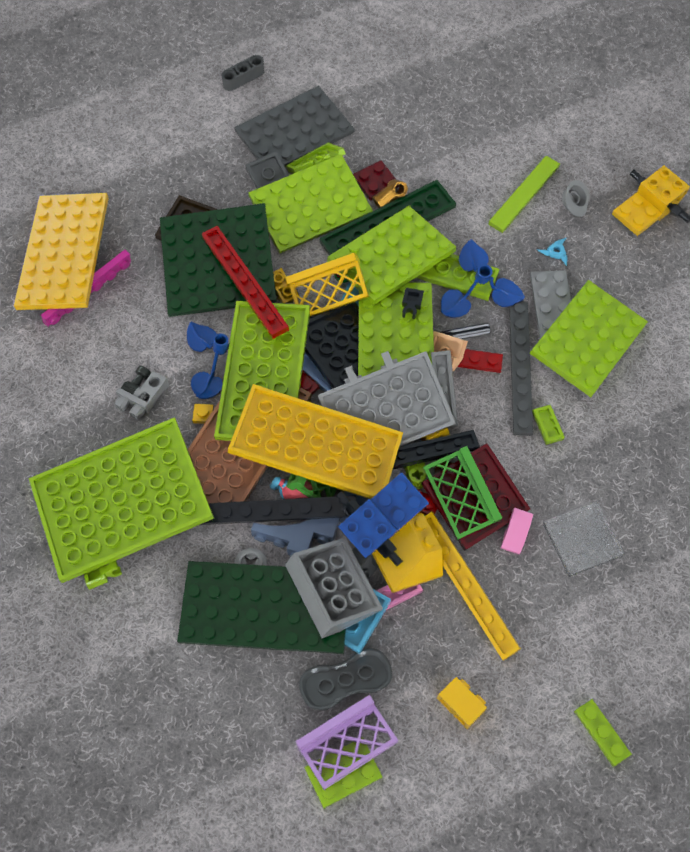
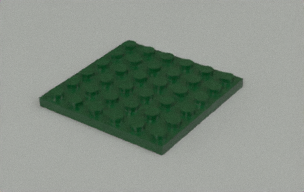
[160,203,277,317]

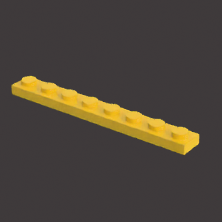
[425,511,521,660]

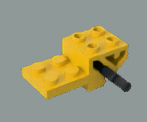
[612,165,690,236]

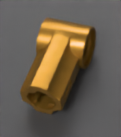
[372,180,408,208]

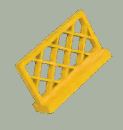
[286,253,369,317]

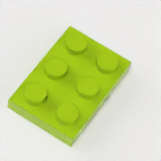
[304,737,383,809]

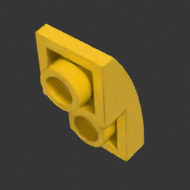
[273,268,300,304]

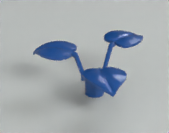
[441,239,525,318]
[187,321,229,399]

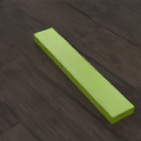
[488,156,560,233]

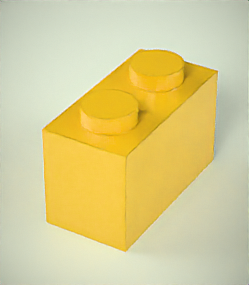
[437,677,487,730]

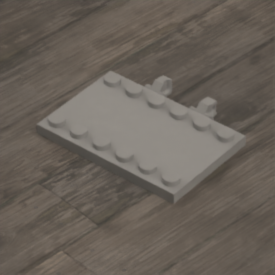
[318,351,456,446]

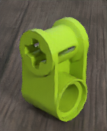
[404,462,426,490]

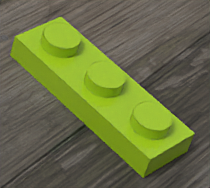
[574,699,632,767]

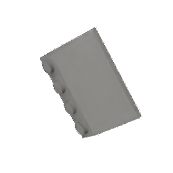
[285,537,383,638]

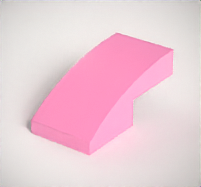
[501,508,533,554]

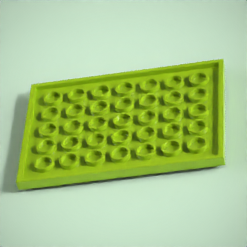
[29,417,214,583]

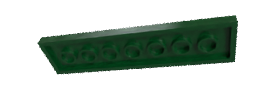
[319,180,456,255]

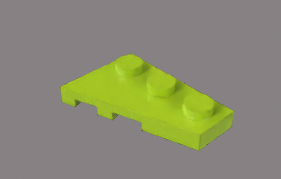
[286,143,346,174]

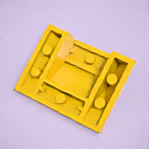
[372,512,443,593]

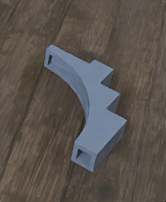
[251,491,368,557]

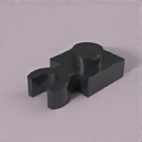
[402,288,424,319]

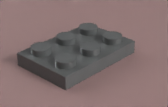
[245,152,289,189]

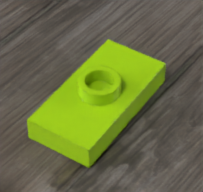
[532,404,565,445]

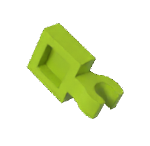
[84,561,122,590]

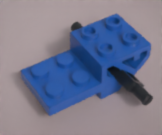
[336,472,429,567]

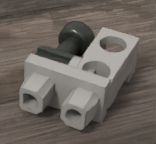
[114,365,169,420]

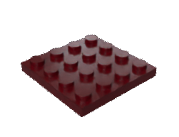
[421,443,530,551]

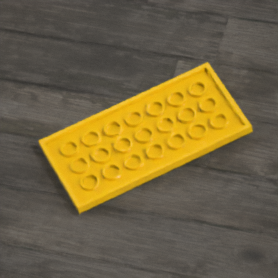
[14,193,109,310]
[227,384,403,499]

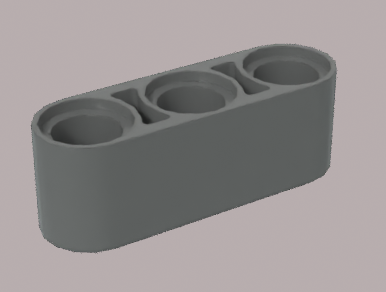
[222,55,264,91]

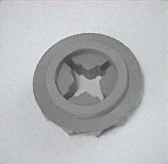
[234,548,267,566]

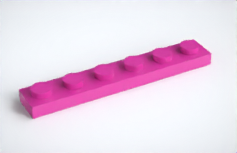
[41,250,131,327]

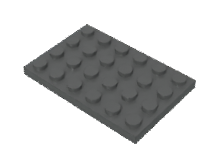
[234,86,355,168]

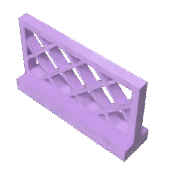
[296,695,398,790]

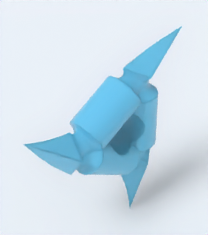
[537,237,567,267]

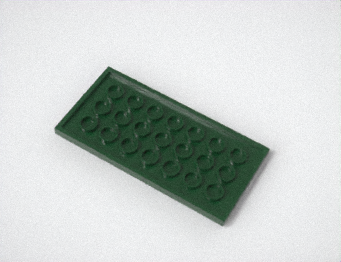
[177,561,346,654]

